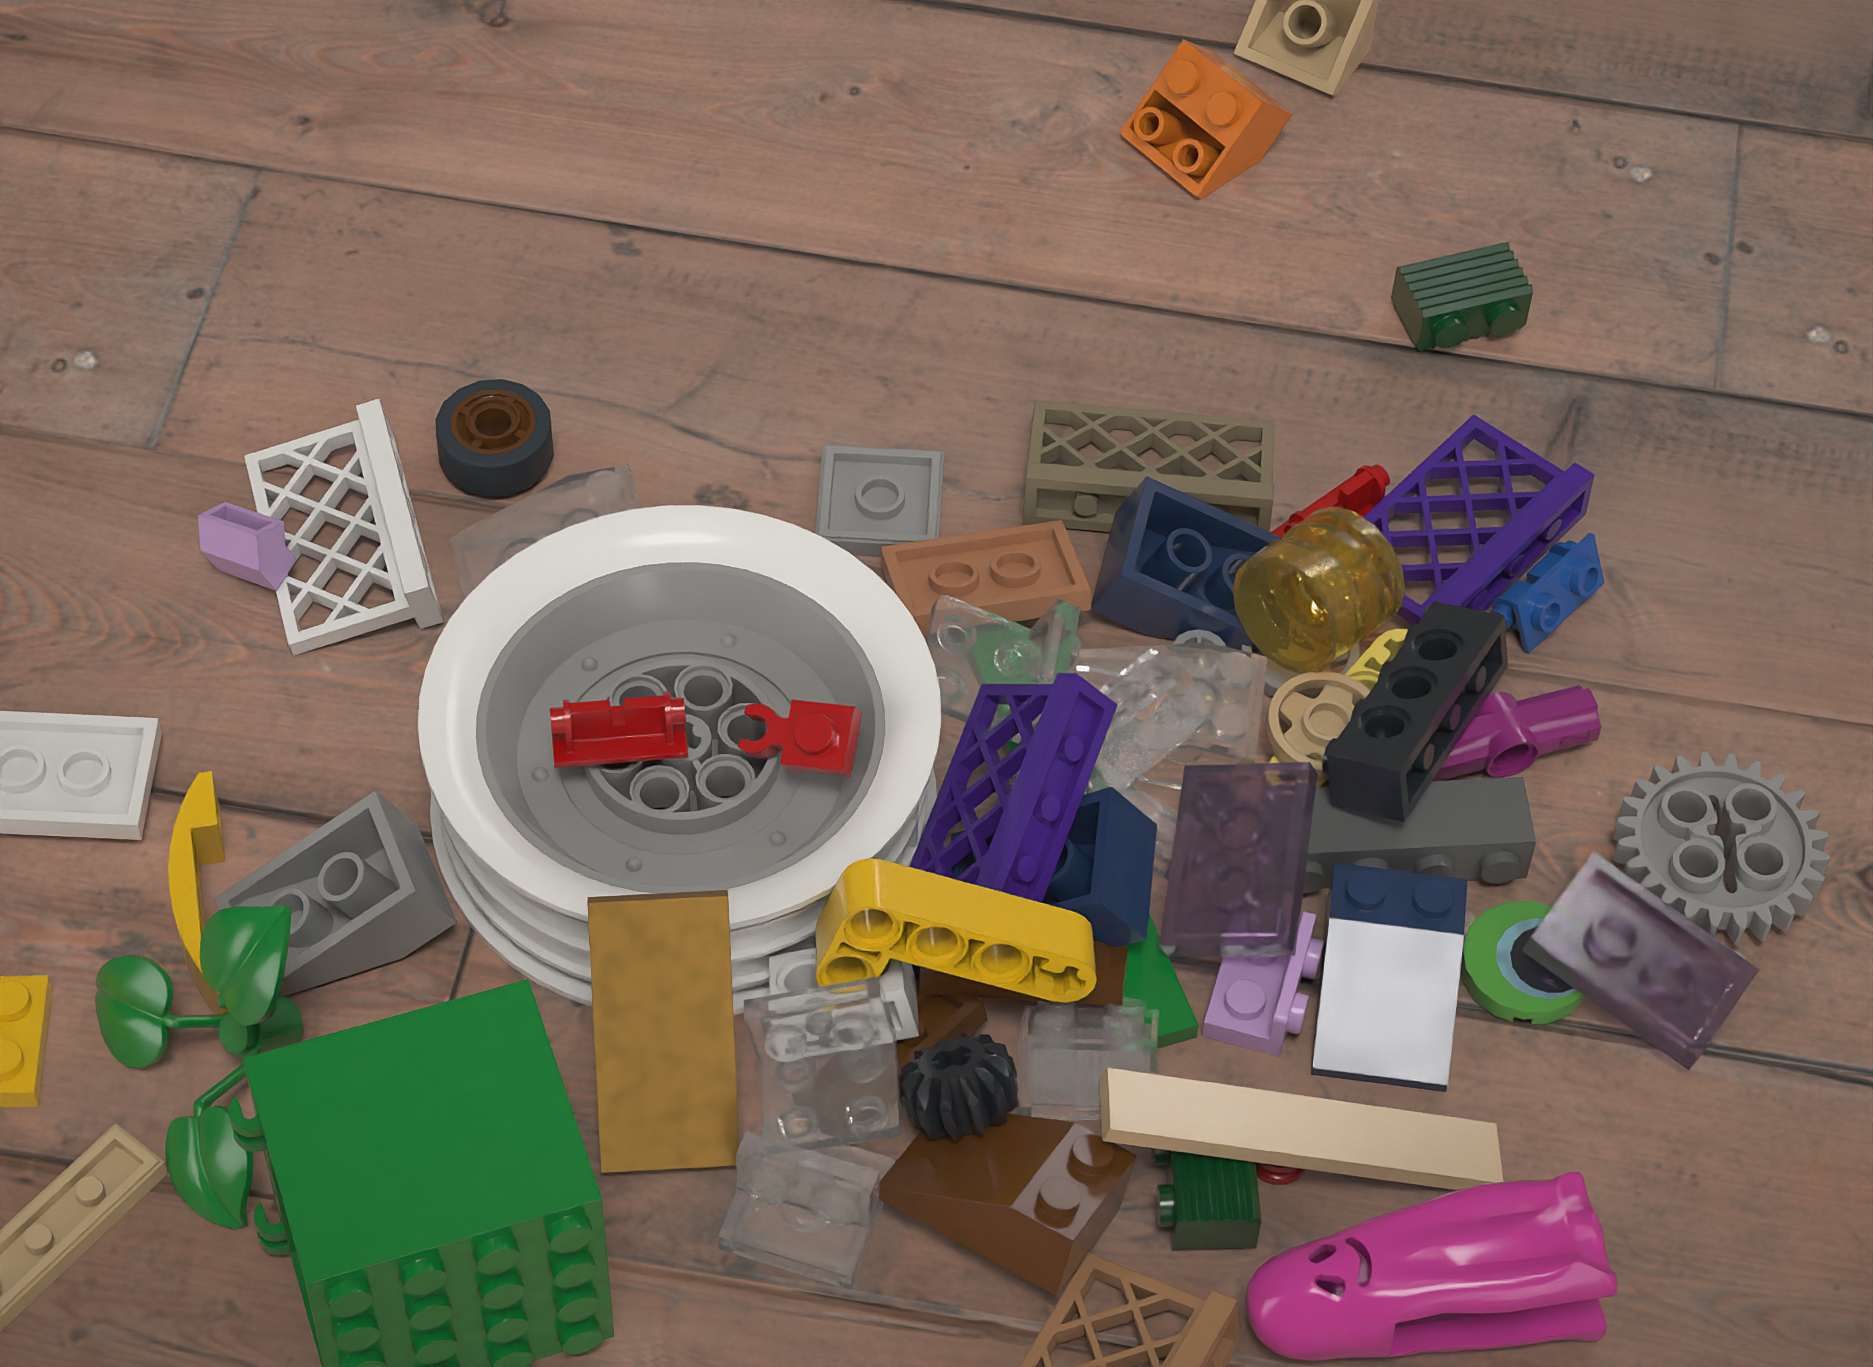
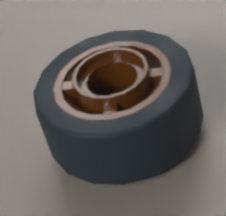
[435,379,554,497]

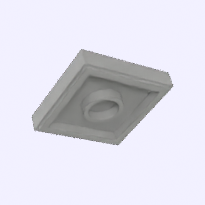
[815,445,944,557]

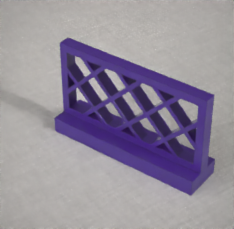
[1323,414,1595,624]
[909,673,1118,903]

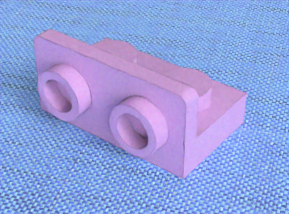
[1202,911,1324,1057]

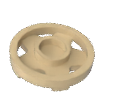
[1266,671,1371,780]

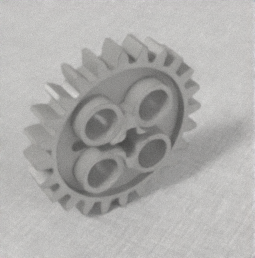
[1612,752,1830,945]

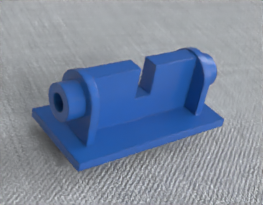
[1490,533,1605,654]

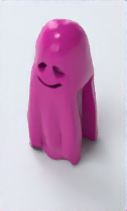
[1245,1172,1617,1361]

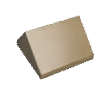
[1234,0,1379,96]

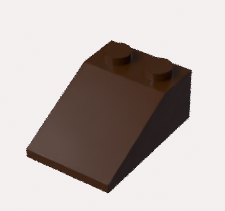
[873,1113,1137,1296]

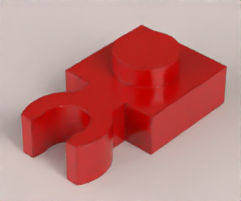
[738,699,862,778]

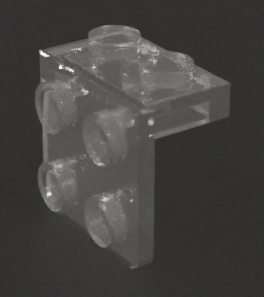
[925,595,1082,744]

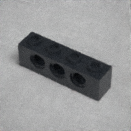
[1322,601,1508,822]

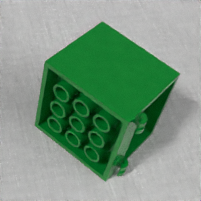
[229,979,614,1367]

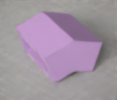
[198,502,297,591]

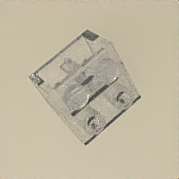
[1017,998,1160,1121]

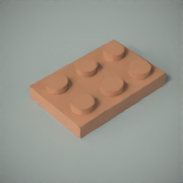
[880,520,1092,637]

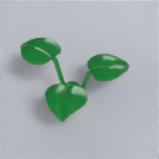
[95,905,303,1229]

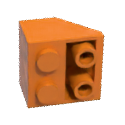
[1119,39,1293,199]

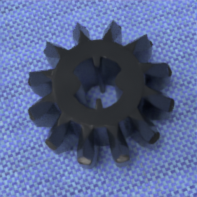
[901,1033,1019,1142]

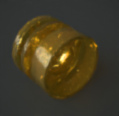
[1233,506,1405,674]

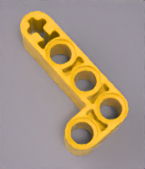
[815,858,1097,1003]

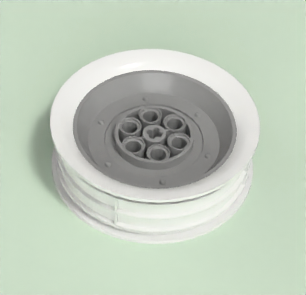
[418,505,941,1015]

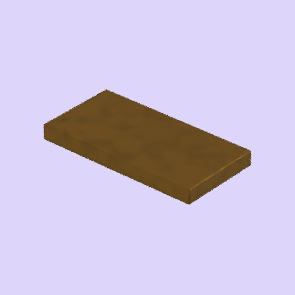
[587,890,740,1173]

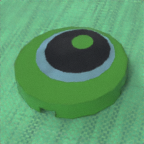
[1461,901,1596,1025]

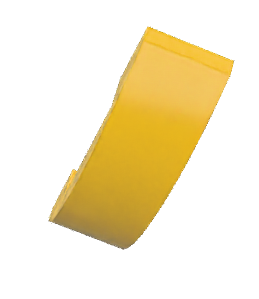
[168,771,228,1015]

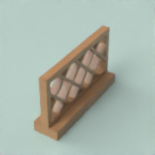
[1019,1252,1242,1367]

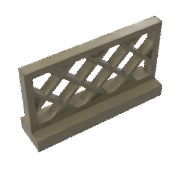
[1023,400,1275,532]

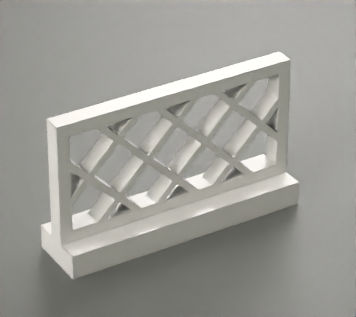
[244,399,444,656]

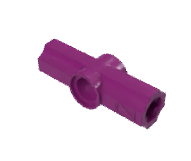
[1432,685,1602,781]

